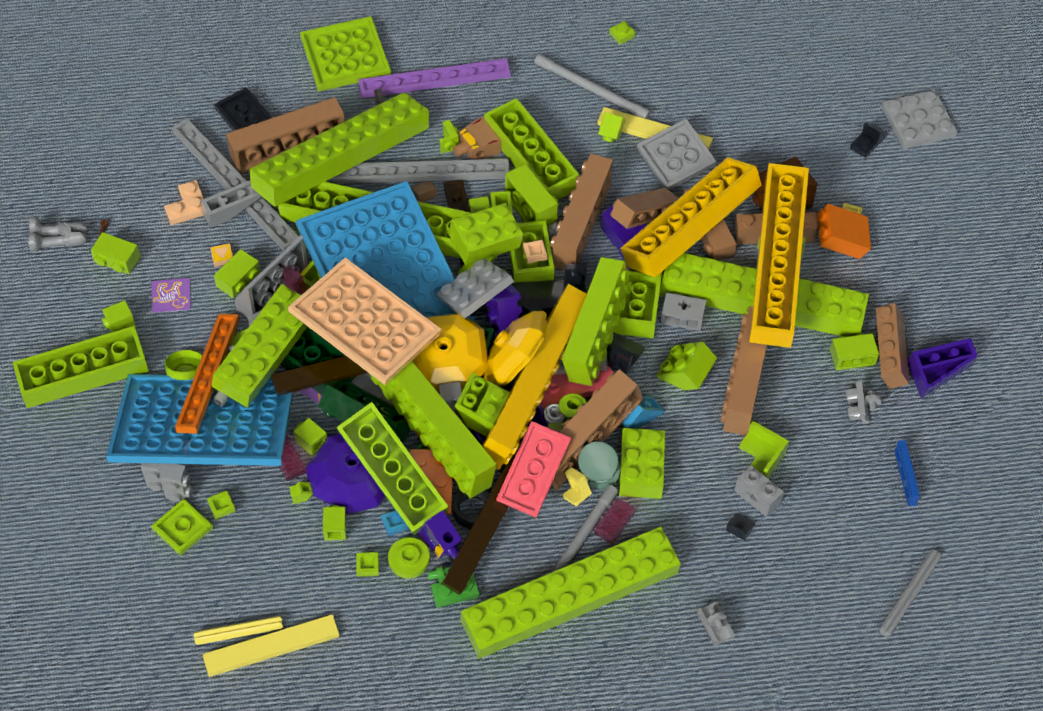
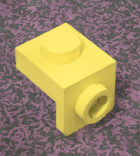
[563,467,592,506]

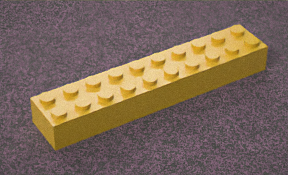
[749,163,809,348]
[482,284,587,470]

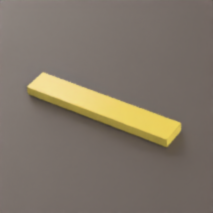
[597,107,713,150]
[202,614,339,677]

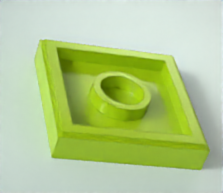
[151,498,213,556]

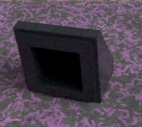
[726,513,756,541]

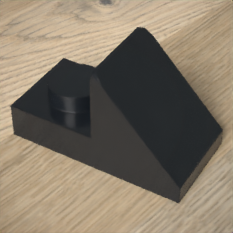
[850,123,888,158]

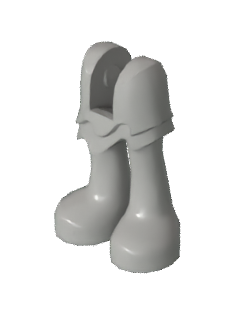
[29,217,87,252]

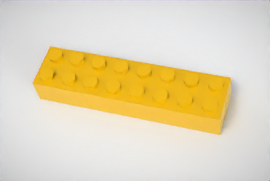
[620,157,762,278]

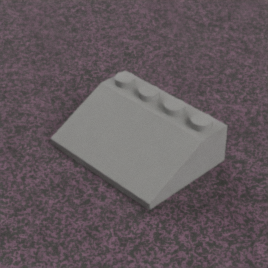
[235,235,308,319]

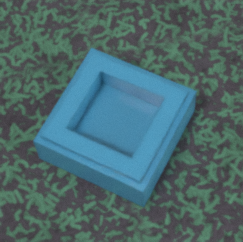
[380,510,409,536]

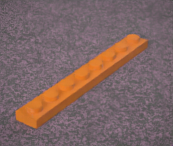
[175,314,240,434]

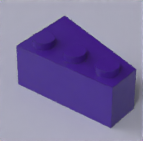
[601,205,647,272]
[485,284,522,339]
[908,338,978,399]

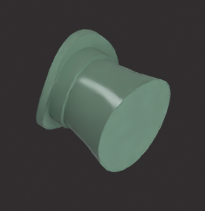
[578,442,620,490]

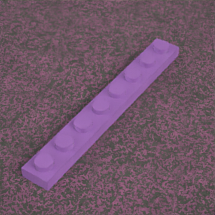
[359,58,510,98]

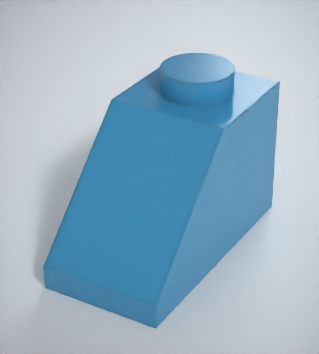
[621,396,665,428]

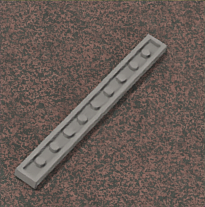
[171,118,299,251]
[325,159,509,184]

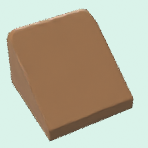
[411,181,437,202]

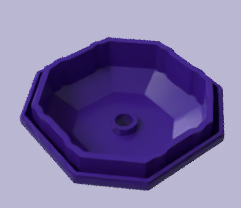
[305,433,385,514]

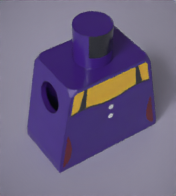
[419,510,462,562]

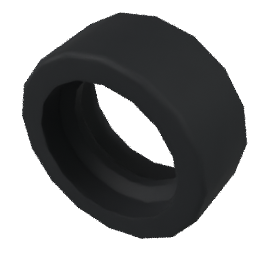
[452,490,489,529]

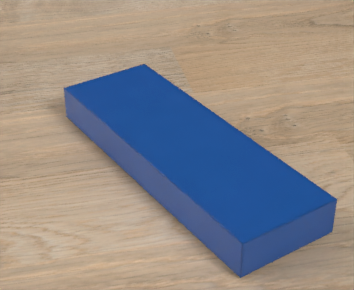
[894,440,920,507]

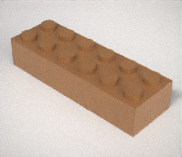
[226,97,345,174]
[550,154,613,271]
[720,306,767,436]
[551,369,644,491]

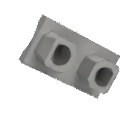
[846,381,881,424]
[697,601,735,646]

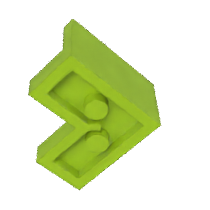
[739,421,789,479]

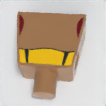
[452,117,501,160]

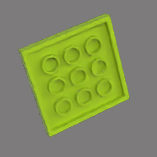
[299,16,391,92]

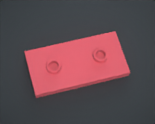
[541,365,614,412]
[496,421,571,518]

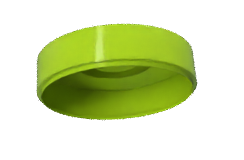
[165,350,202,380]
[388,537,430,579]

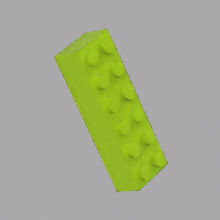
[484,98,579,201]
[562,257,632,386]
[212,284,308,408]
[12,326,149,408]
[336,402,449,535]

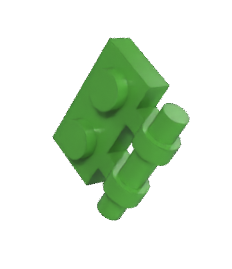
[427,566,479,608]

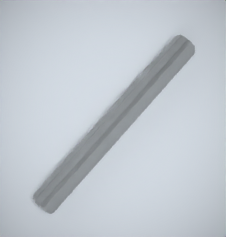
[879,549,941,637]

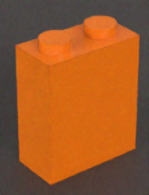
[817,204,871,259]

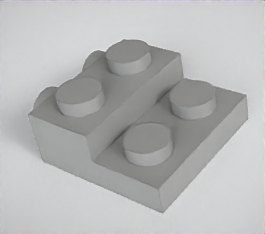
[141,463,193,502]

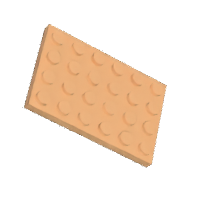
[288,258,441,385]

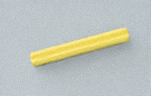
[194,616,283,645]

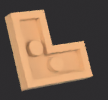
[164,180,204,225]

